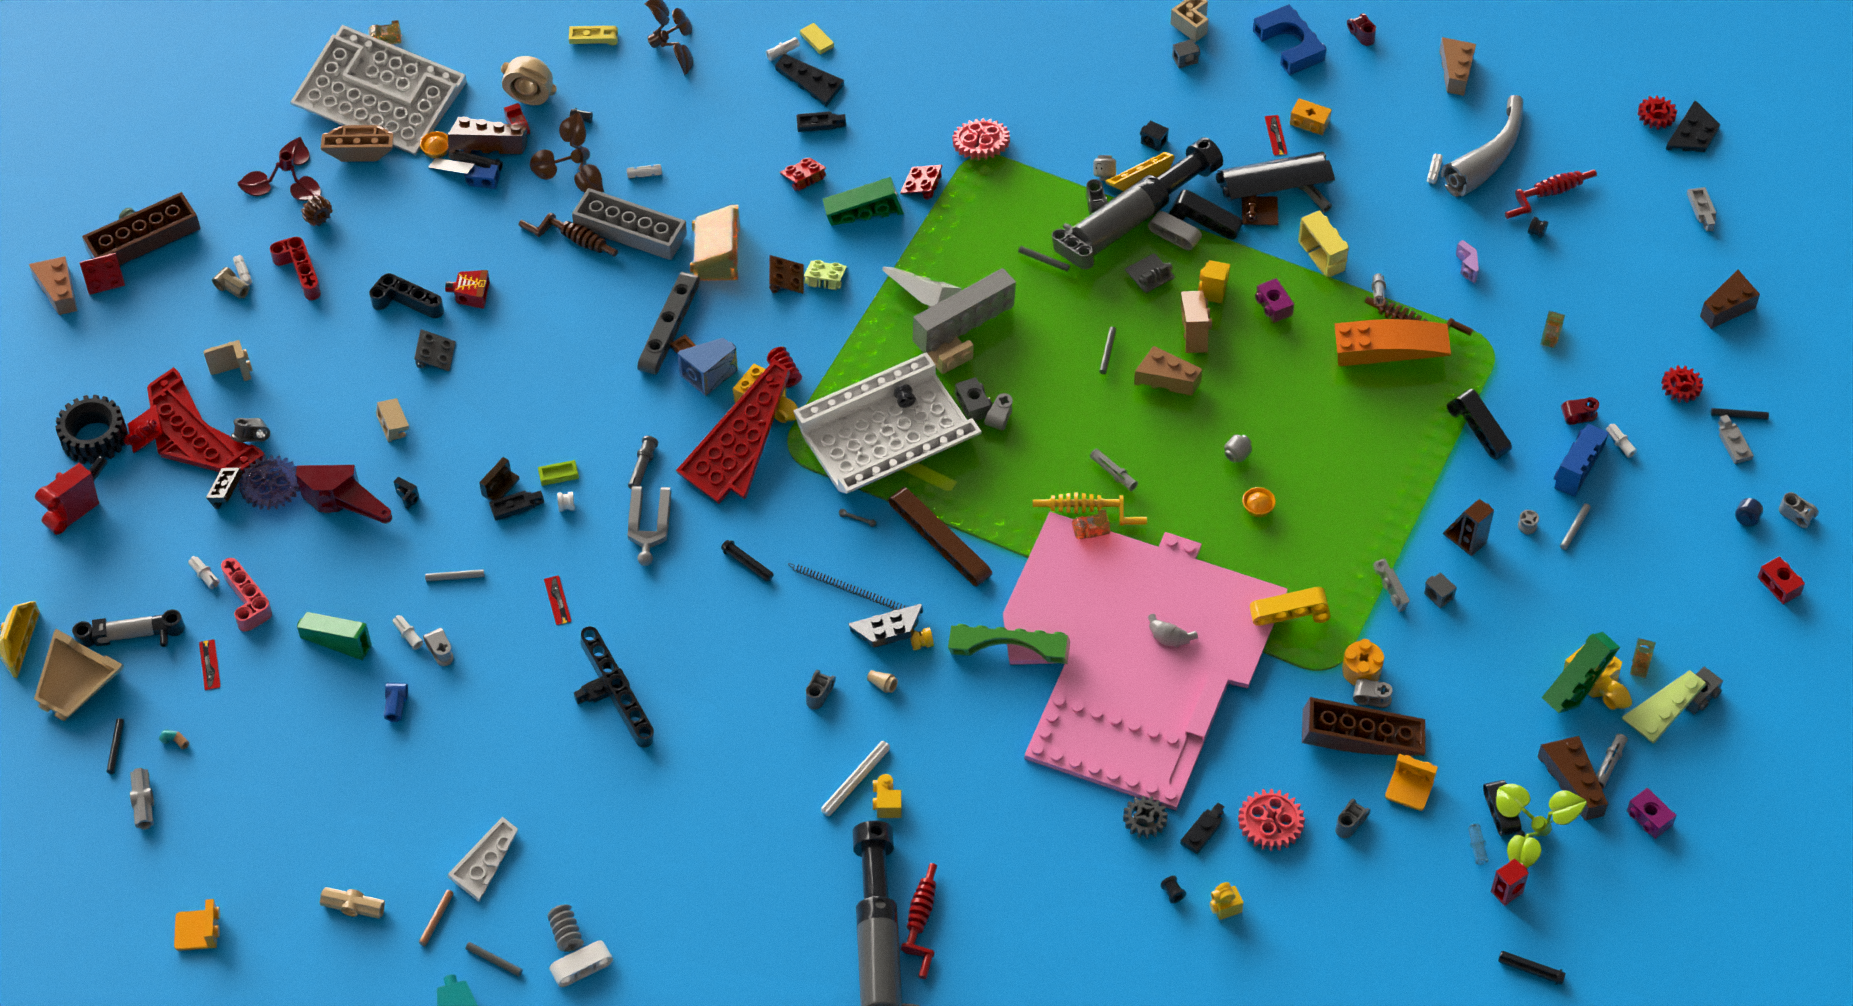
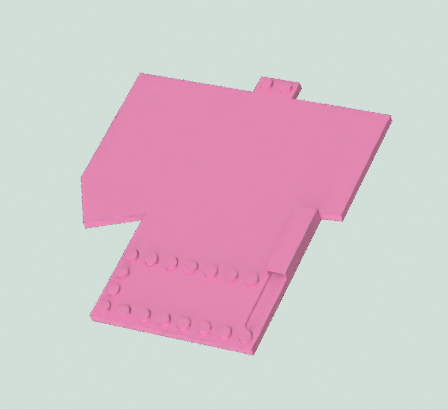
[1003,512,1288,811]

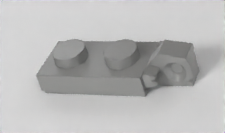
[1687,187,1716,232]
[1718,415,1754,464]
[1373,558,1410,612]

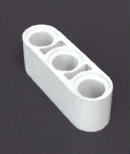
[549,940,613,987]

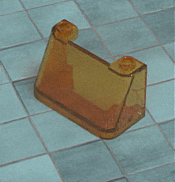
[690,204,740,281]

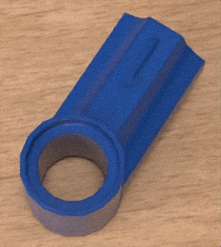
[384,683,408,722]

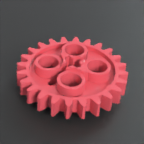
[952,118,1010,160]
[1238,789,1305,851]

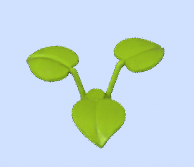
[1496,784,1587,868]

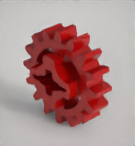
[1637,95,1677,130]
[1661,365,1703,403]

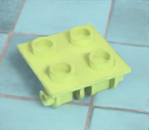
[804,260,847,290]

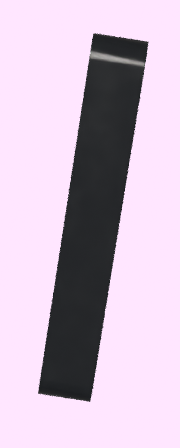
[580,626,654,748]

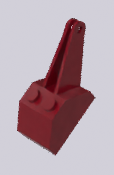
[296,465,392,524]

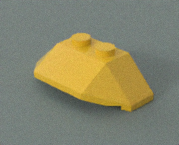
[1105,152,1175,192]
[0,601,40,678]

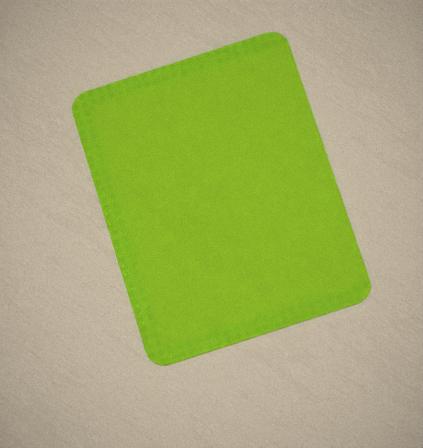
[787,154,1495,671]

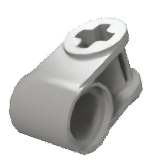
[985,393,1013,431]
[1779,492,1819,528]
[423,628,454,666]
[1353,679,1392,708]

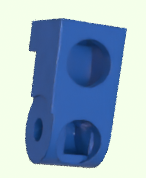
[464,165,500,189]

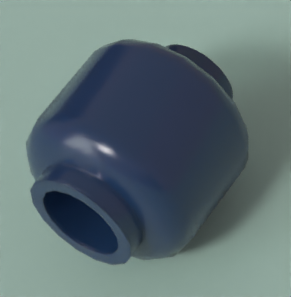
[1735,498,1763,527]

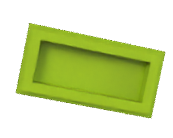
[538,460,579,486]

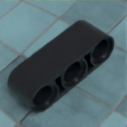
[1483,780,1522,836]

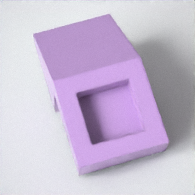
[1456,240,1479,283]

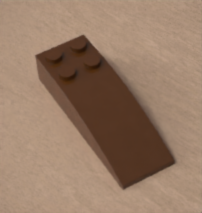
[1302,697,1425,756]

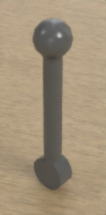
[839,509,876,527]

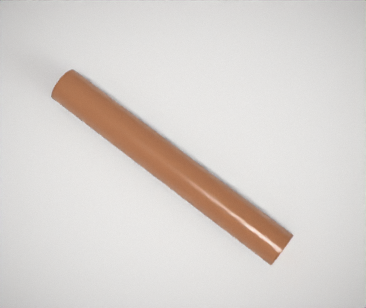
[419,890,454,946]

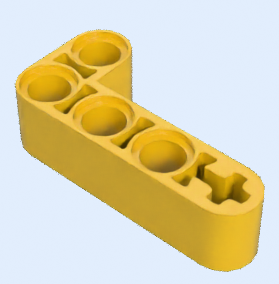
[1249,587,1331,626]

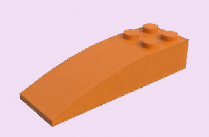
[1334,319,1451,366]

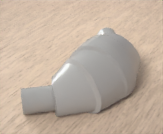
[1148,614,1198,647]

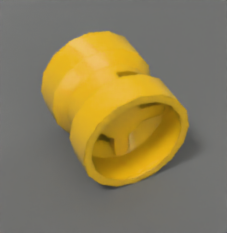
[910,627,934,651]

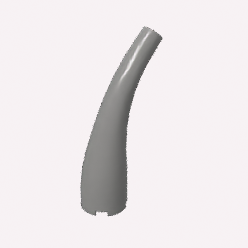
[1441,95,1523,197]

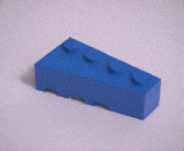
[1554,424,1609,497]

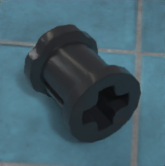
[1160,875,1186,903]

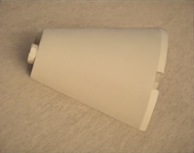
[34,629,124,721]

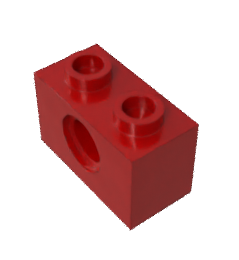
[1758,556,1805,604]
[1491,858,1529,906]

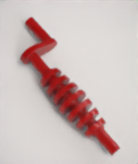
[1505,169,1597,219]
[900,863,937,979]

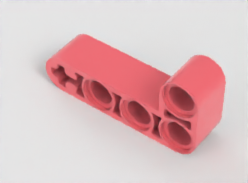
[221,558,272,632]

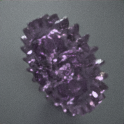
[239,455,300,510]

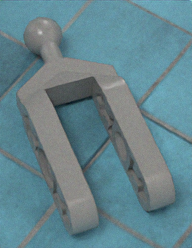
[628,486,671,566]

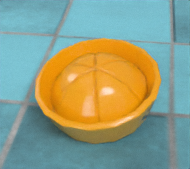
[420,131,448,158]
[1242,487,1276,518]

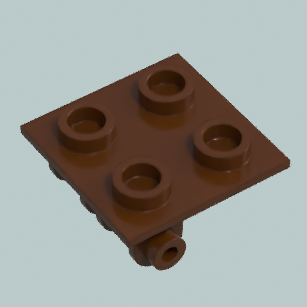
[1241,195,1278,225]
[769,255,804,294]

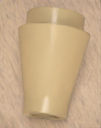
[867,670,898,693]

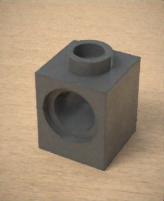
[1172,39,1200,68]
[1424,572,1457,608]

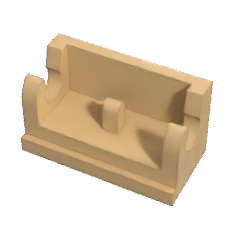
[376,398,409,442]

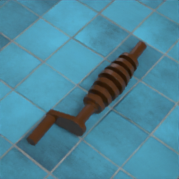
[518,212,618,257]
[1364,296,1474,336]

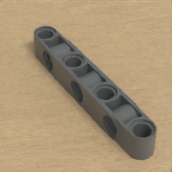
[637,272,700,375]

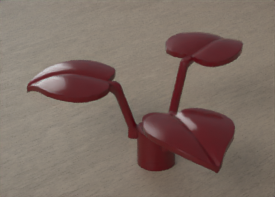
[237,137,321,201]

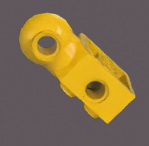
[733,364,798,423]
[1563,643,1632,710]

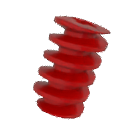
[767,346,802,388]

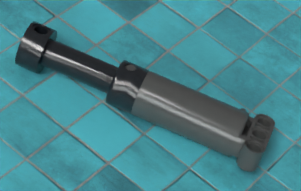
[1052,137,1223,270]
[853,820,919,1006]

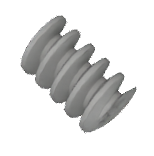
[547,904,584,952]

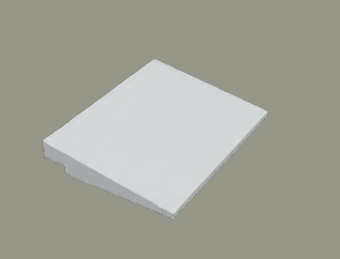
[290,25,467,156]

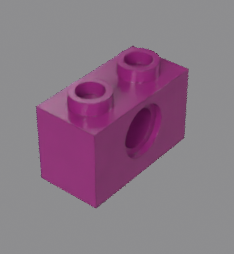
[1255,278,1294,323]
[1627,788,1677,839]

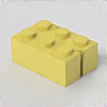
[1298,210,1349,279]

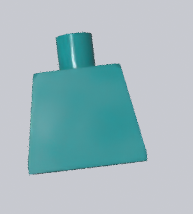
[437,975,477,1006]

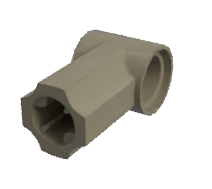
[212,267,250,299]

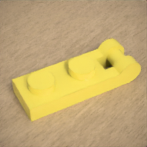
[569,26,618,45]

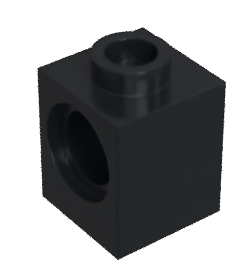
[1140,120,1169,152]

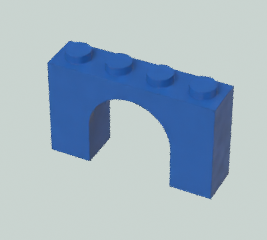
[1253,4,1327,76]

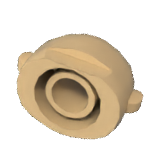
[501,56,557,105]

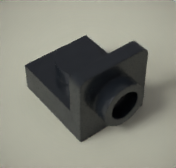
[394,477,419,510]

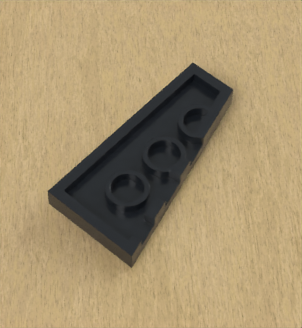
[775,54,844,107]

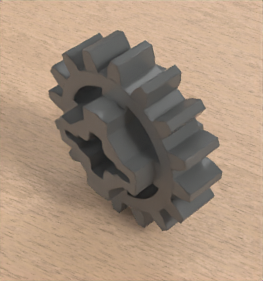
[1123,796,1168,839]

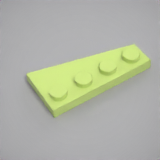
[1622,670,1706,744]

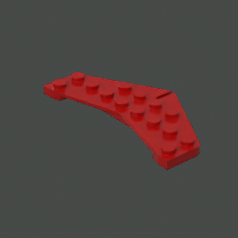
[147,367,266,474]

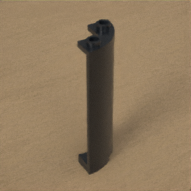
[1216,151,1335,202]

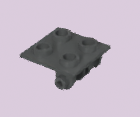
[1124,253,1175,294]
[414,329,456,371]

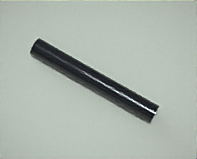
[1710,408,1769,420]
[106,718,124,774]

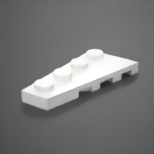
[448,817,518,902]

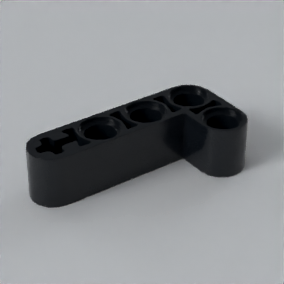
[1168,190,1243,240]
[369,273,444,318]
[1447,388,1512,460]

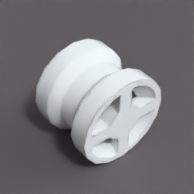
[557,492,575,512]

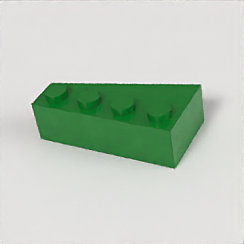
[823,177,904,226]
[1542,632,1620,713]

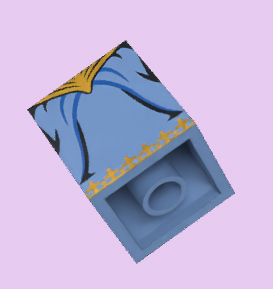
[678,338,738,396]

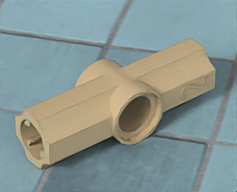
[320,887,385,919]

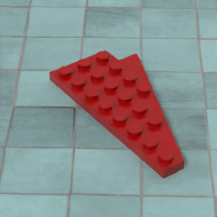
[676,359,790,504]

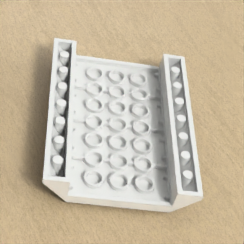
[793,352,982,494]

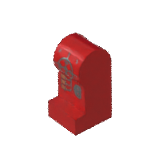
[504,103,530,135]

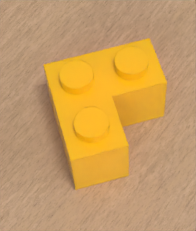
[1198,260,1230,304]

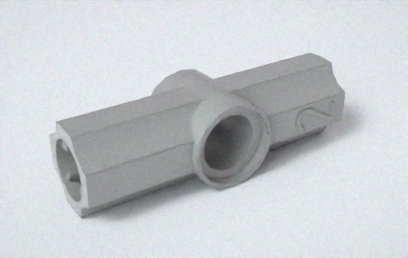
[130,768,154,830]

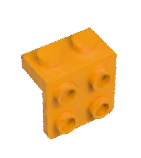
[1385,754,1438,811]
[174,899,221,951]

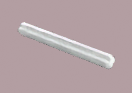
[821,741,890,816]

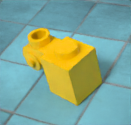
[873,774,902,818]
[1209,882,1244,920]

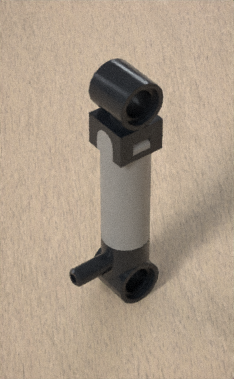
[72,609,185,648]

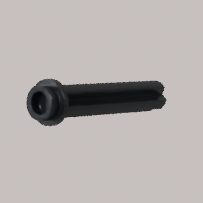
[448,150,503,172]
[721,540,774,582]
[1498,951,1566,985]

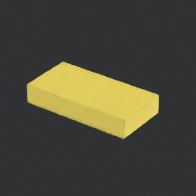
[800,23,834,55]

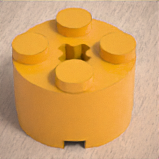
[1342,639,1384,685]

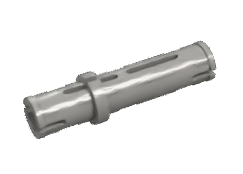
[1371,273,1386,306]
[1090,448,1138,491]
[1596,734,1628,789]

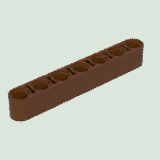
[888,487,992,587]

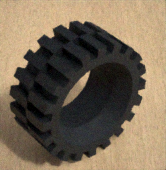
[55,395,128,465]

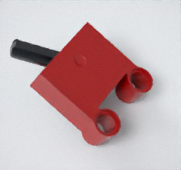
[35,456,108,535]

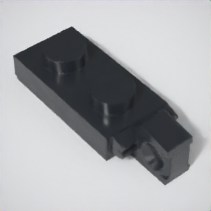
[796,111,846,132]
[489,490,544,521]
[574,668,630,704]
[1180,803,1225,854]

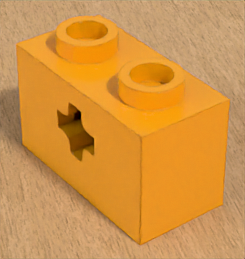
[1290,98,1332,135]

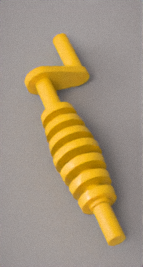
[1033,493,1147,526]

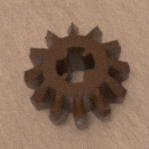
[301,195,333,226]

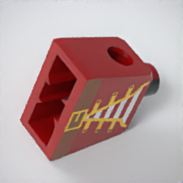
[445,270,490,309]

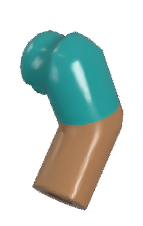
[159,729,189,749]

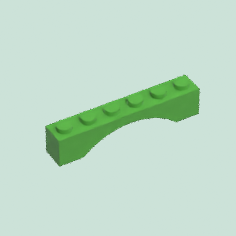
[948,624,1070,664]

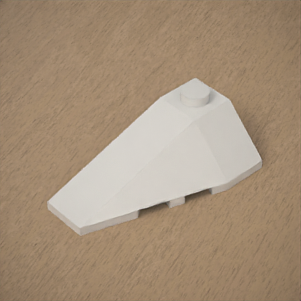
[882,266,962,309]

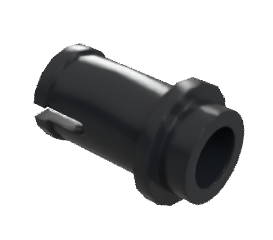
[570,108,593,123]

